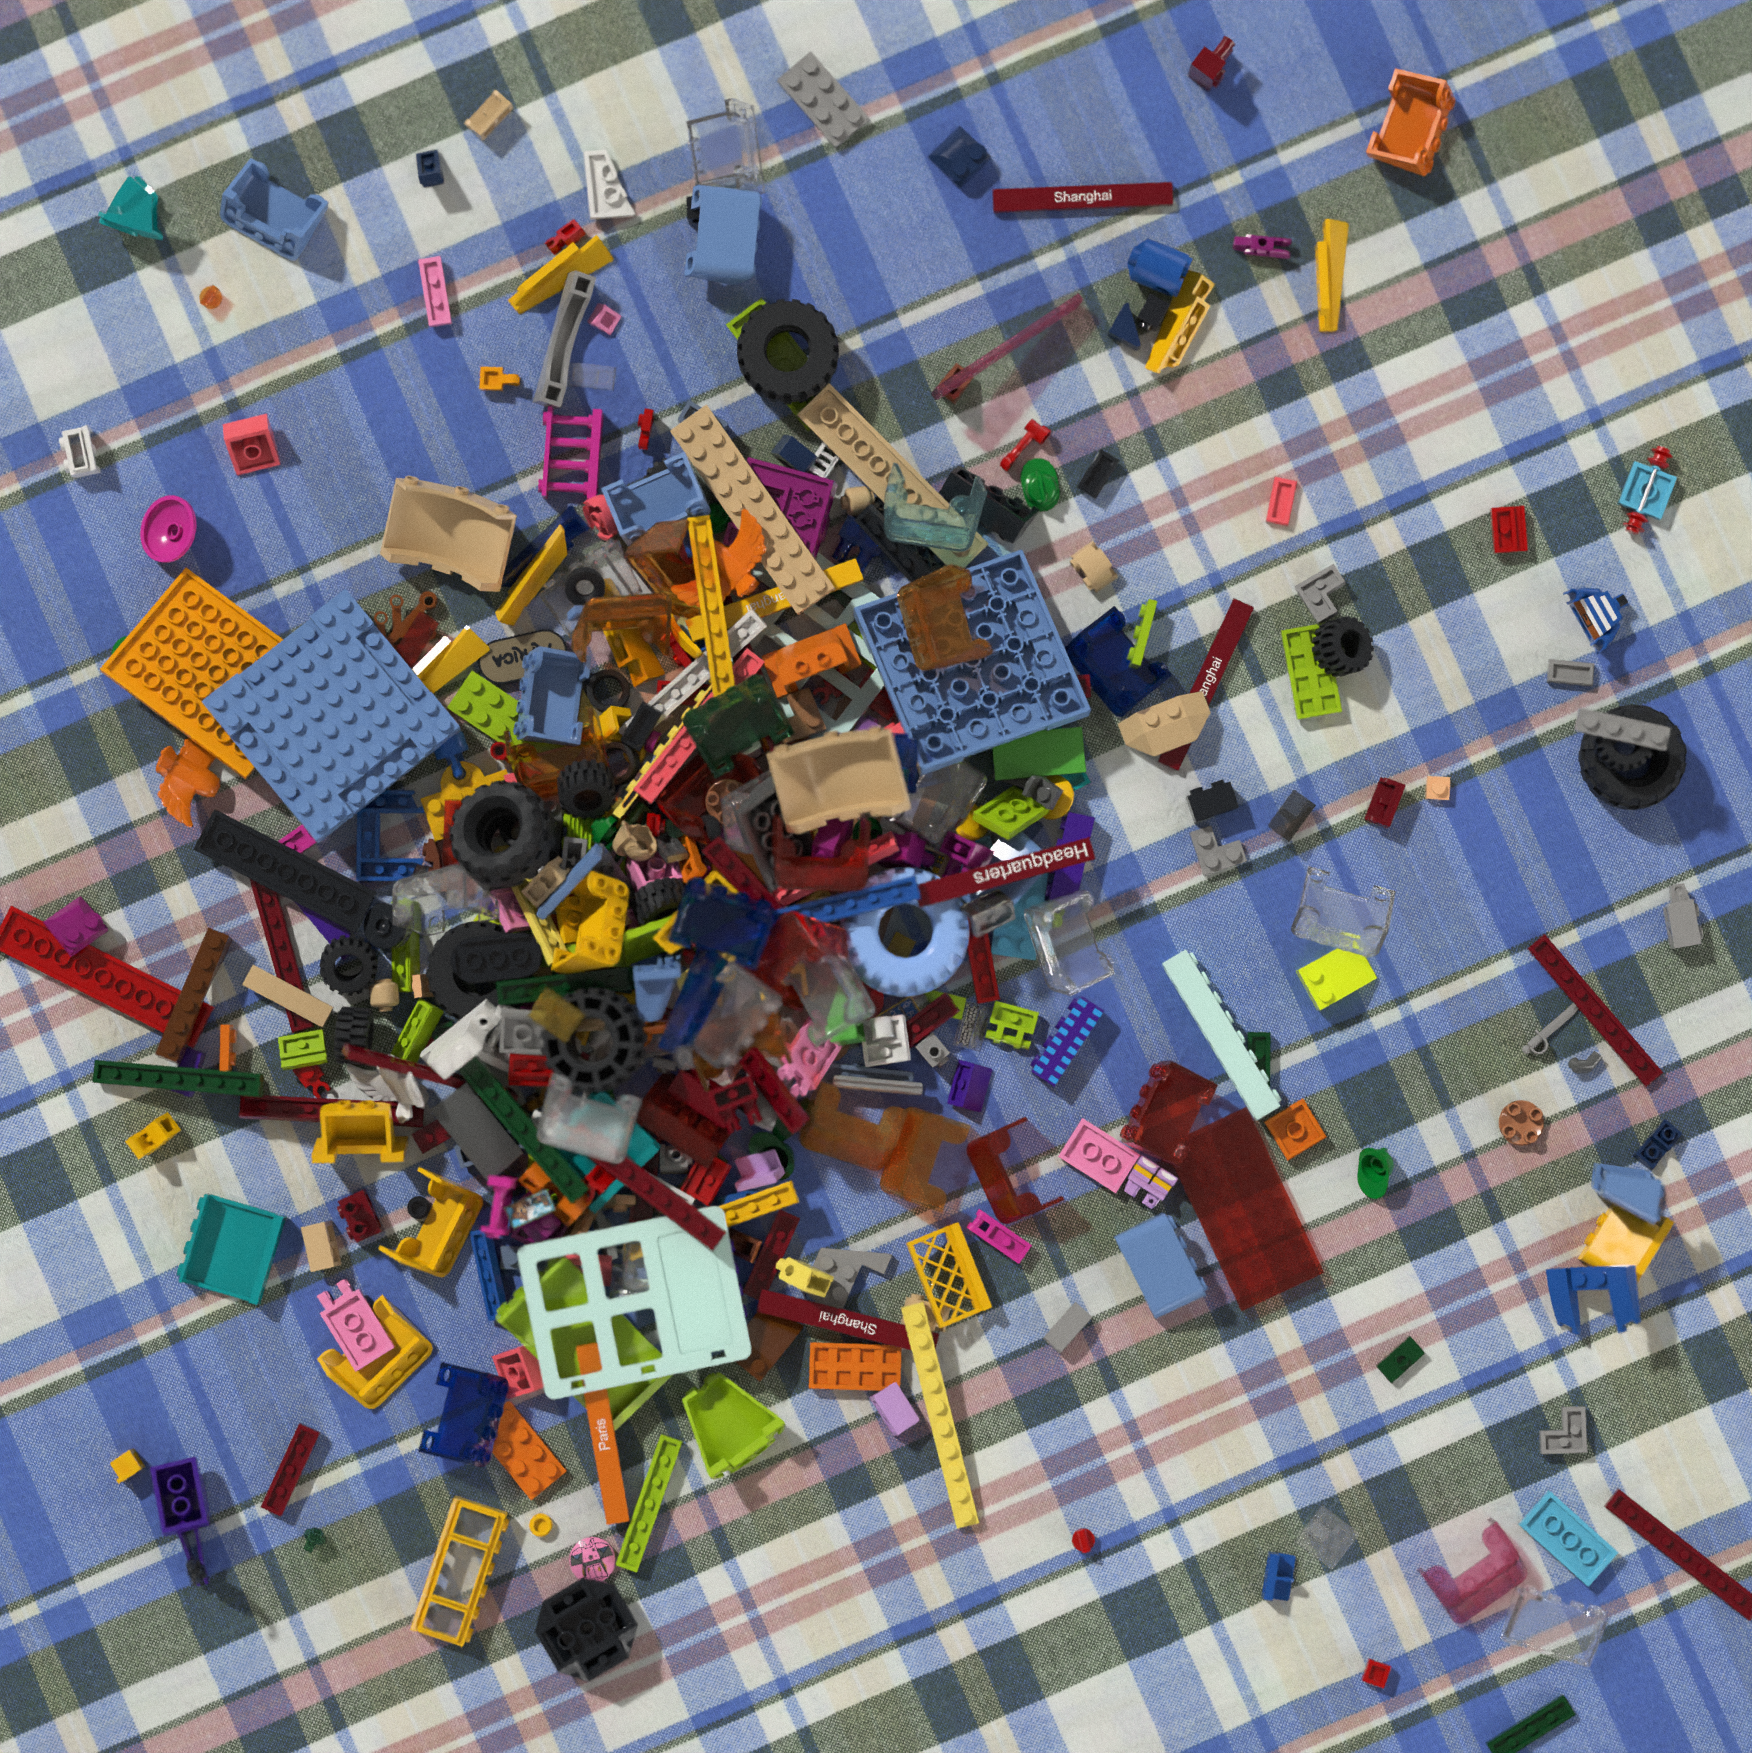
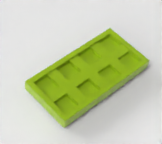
[1280,623,1342,720]

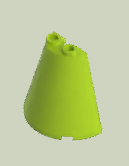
[682,1372,785,1480]

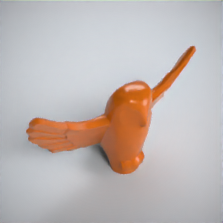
[671,509,766,608]
[156,738,221,827]

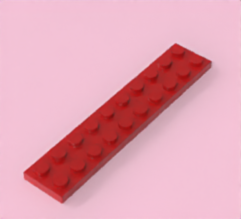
[0,906,215,1048]

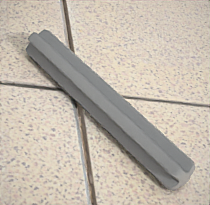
[833,1075,923,1095]

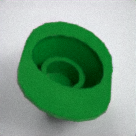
[1021,458,1060,512]
[1357,1147,1394,1199]

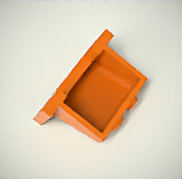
[761,623,862,699]

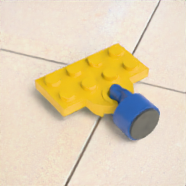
[420,731,508,841]

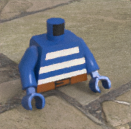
[1563,588,1629,654]

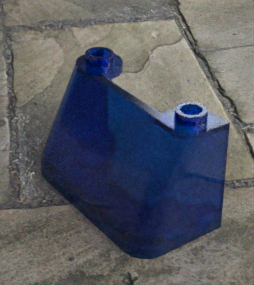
[1065,606,1172,717]

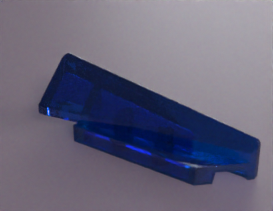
[501,505,590,587]
[659,947,730,1053]

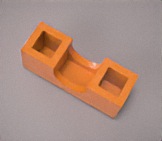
[518,1162,592,1227]

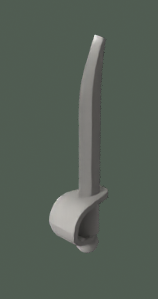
[1522,1003,1578,1055]

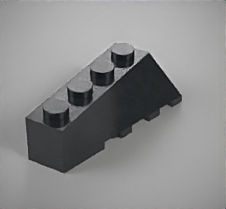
[939,466,1040,544]

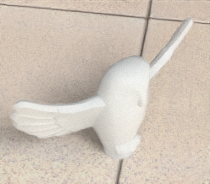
[346,1054,429,1123]

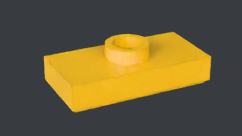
[555,896,580,944]

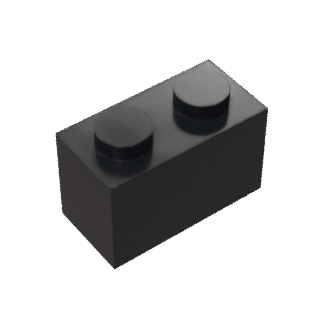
[1185,779,1239,823]

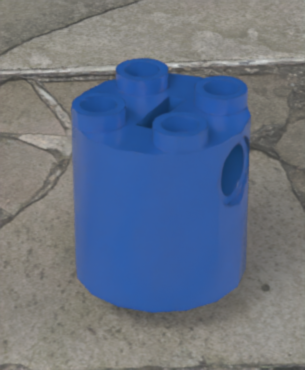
[1127,238,1193,297]

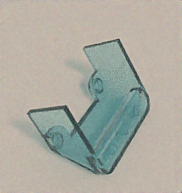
[884,463,987,552]

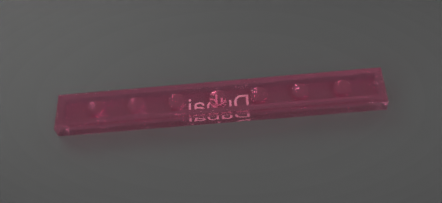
[931,293,1083,401]

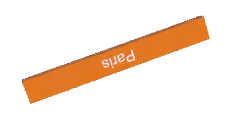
[576,1342,630,1525]

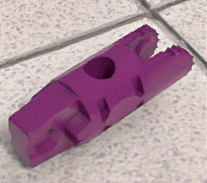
[1233,235,1292,259]

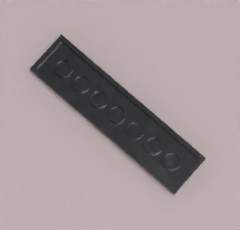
[193,809,377,933]

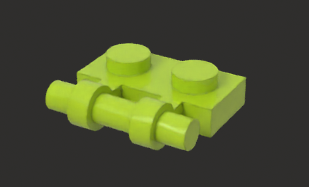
[985,1001,1039,1050]

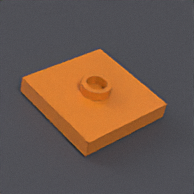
[1264,1098,1327,1161]

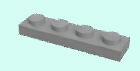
[1574,708,1671,751]

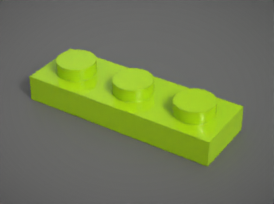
[1127,599,1158,669]

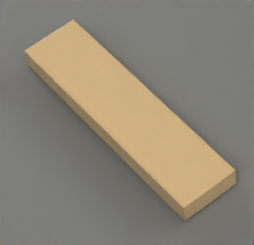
[242,965,334,1027]

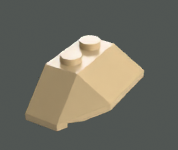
[1118,691,1211,757]

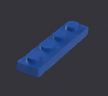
[469,1229,506,1321]

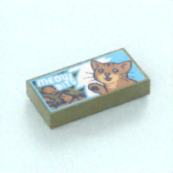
[504,1189,556,1229]

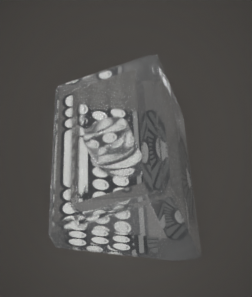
[953,1001,991,1052]

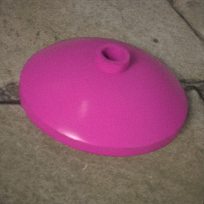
[140,495,197,563]

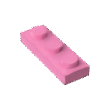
[418,256,452,327]

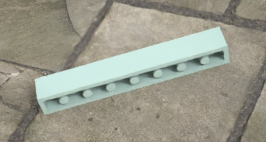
[1162,950,1281,1121]

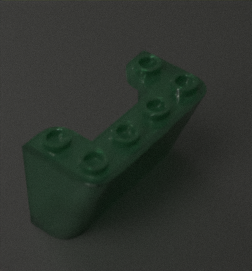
[683,674,795,779]

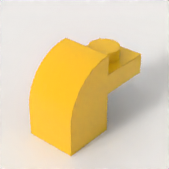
[125,1112,181,1159]

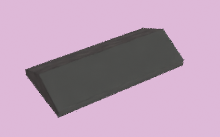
[430,1081,523,1181]

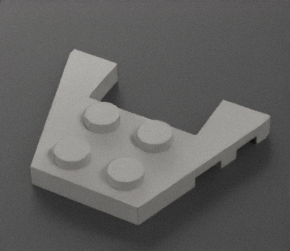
[804,1247,892,1337]

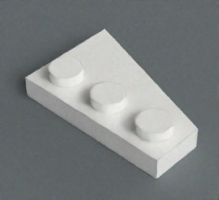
[583,150,635,220]

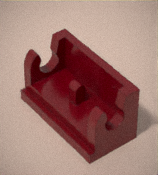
[1364,777,1406,828]

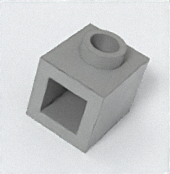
[915,1032,950,1068]

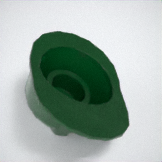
[748,1132,795,1180]

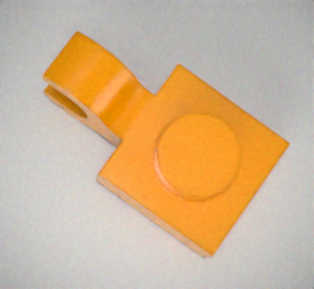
[479,367,520,391]

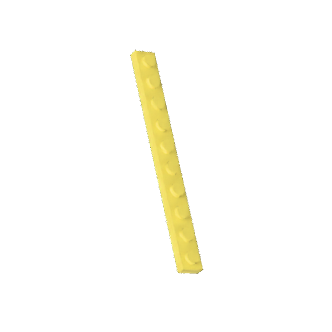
[901,1302,979,1528]

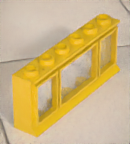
[410,1495,510,1647]

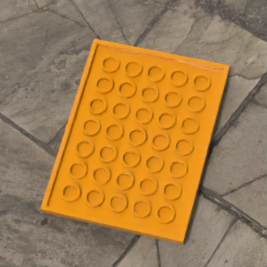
[100,568,283,780]

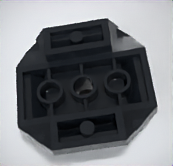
[535,1577,638,1682]

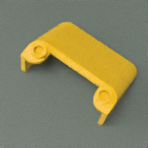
[317,1294,433,1409]

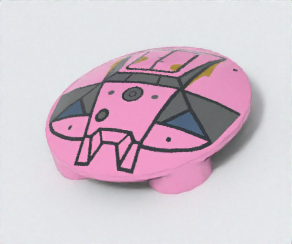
[569,1537,615,1581]

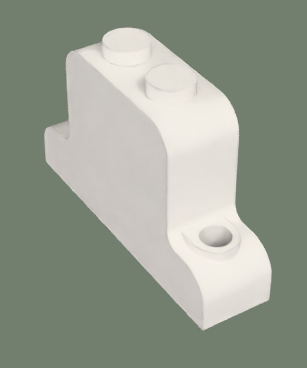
[420,999,501,1079]

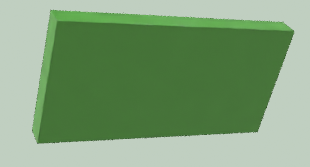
[992,727,1086,781]

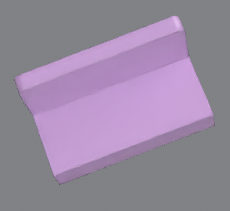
[734,1149,785,1192]
[869,1382,919,1436]

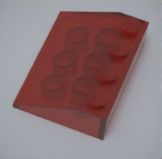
[631,1073,741,1169]

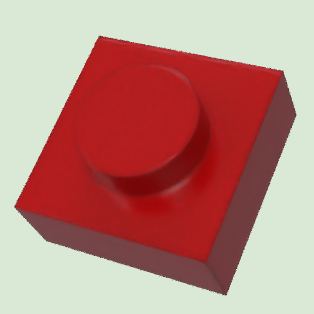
[1361,1658,1391,1688]

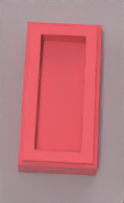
[1266,477,1297,526]

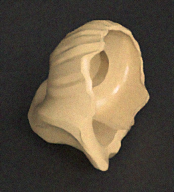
[612,821,658,861]

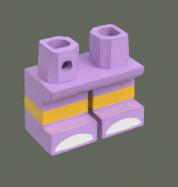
[1124,1154,1178,1209]

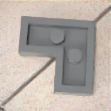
[1295,564,1345,625]
[1189,826,1247,876]
[1539,1406,1587,1454]

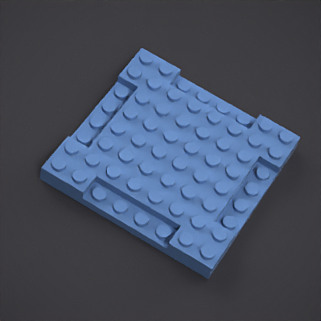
[853,549,1091,776]
[201,589,461,844]

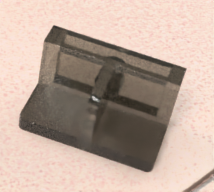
[1268,790,1316,843]
[960,889,1016,938]

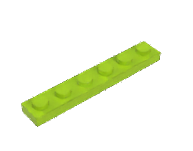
[616,1434,683,1573]

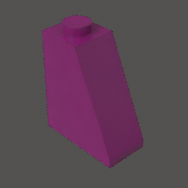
[811,817,854,867]

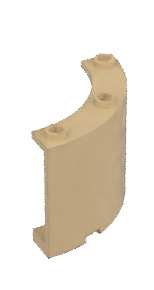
[380,476,517,592]
[767,726,911,834]

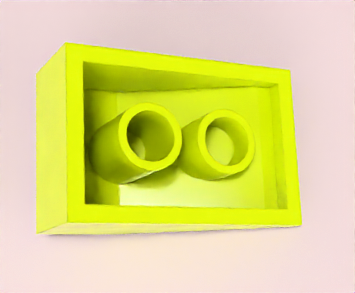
[1296,939,1377,1011]

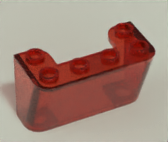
[1120,1060,1218,1167]

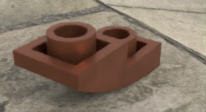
[422,838,443,887]

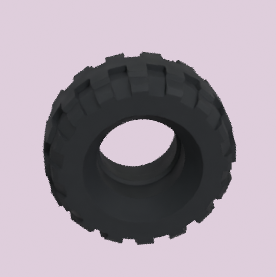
[1578,704,1687,810]
[449,780,557,888]

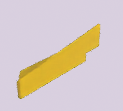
[1315,219,1349,332]
[508,235,613,314]
[1145,270,1215,374]
[495,525,567,626]
[596,578,665,687]
[412,626,490,693]

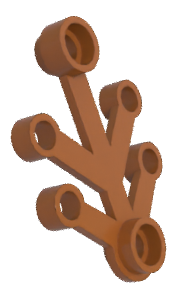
[374,591,438,656]

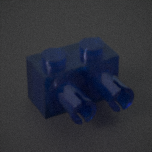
[831,515,882,575]

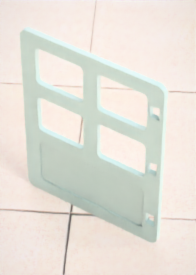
[518,1206,751,1399]

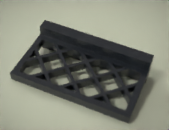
[854,500,945,587]

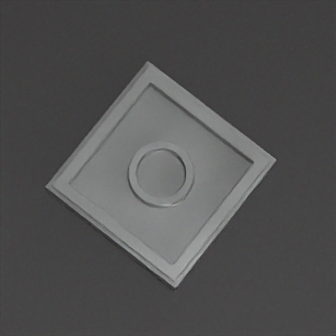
[499,1008,548,1056]

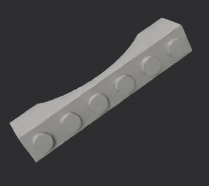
[533,270,596,409]

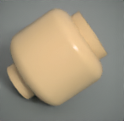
[840,486,875,516]
[369,979,400,1012]

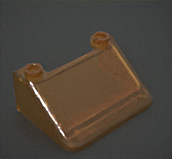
[897,564,993,671]
[571,593,672,662]

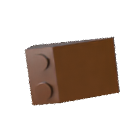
[735,1312,804,1382]

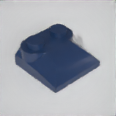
[928,126,991,189]

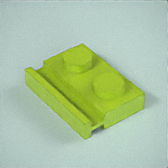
[278,1029,328,1071]

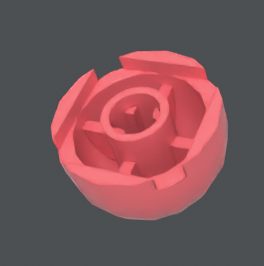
[582,494,619,541]

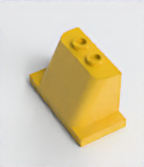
[311,1100,409,1163]
[1578,1203,1675,1283]

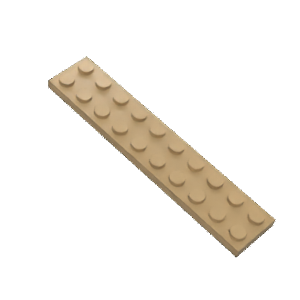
[797,383,989,573]
[670,404,836,615]

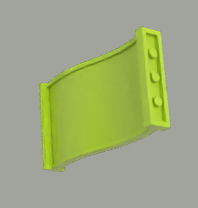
[495,1255,674,1431]

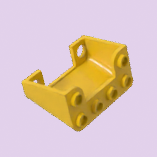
[551,870,629,974]

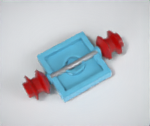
[1618,446,1677,535]

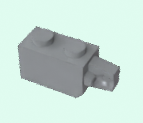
[1663,883,1703,949]

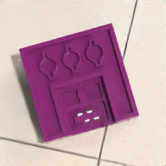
[723,457,838,560]

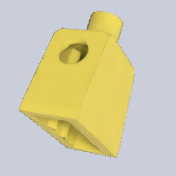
[776,1257,834,1298]

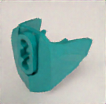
[98,176,163,240]

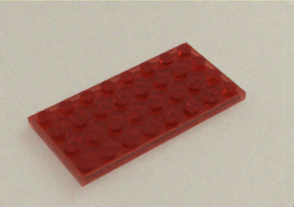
[1164,1107,1324,1311]

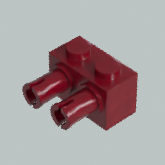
[1187,36,1235,91]
[707,1075,763,1134]
[337,1189,384,1243]

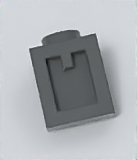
[1022,775,1063,810]

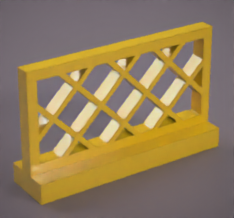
[906,1222,992,1328]

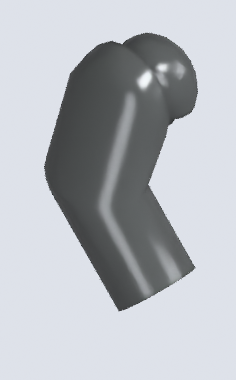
[1568,1051,1602,1074]

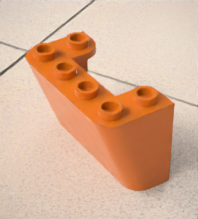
[1366,68,1455,176]

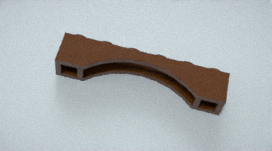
[155,927,232,1065]

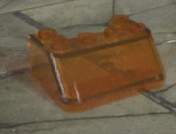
[799,1081,908,1171]
[880,1107,971,1213]

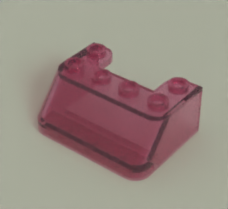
[1417,1518,1528,1623]

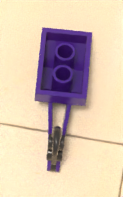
[150,1456,210,1586]

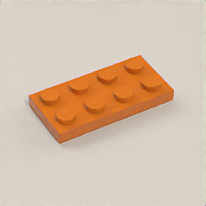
[809,1342,901,1391]
[473,1400,567,1500]

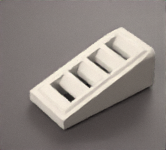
[808,442,839,478]

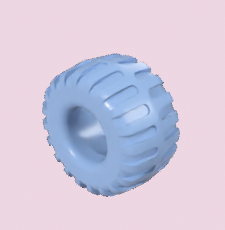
[839,867,969,997]

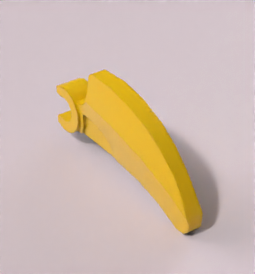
[662,610,703,659]
[956,797,988,840]

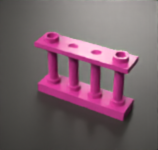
[538,406,604,499]
[480,1174,522,1238]

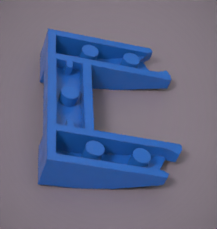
[356,790,424,882]
[1546,1265,1641,1334]

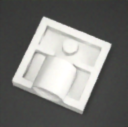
[862,1015,911,1067]

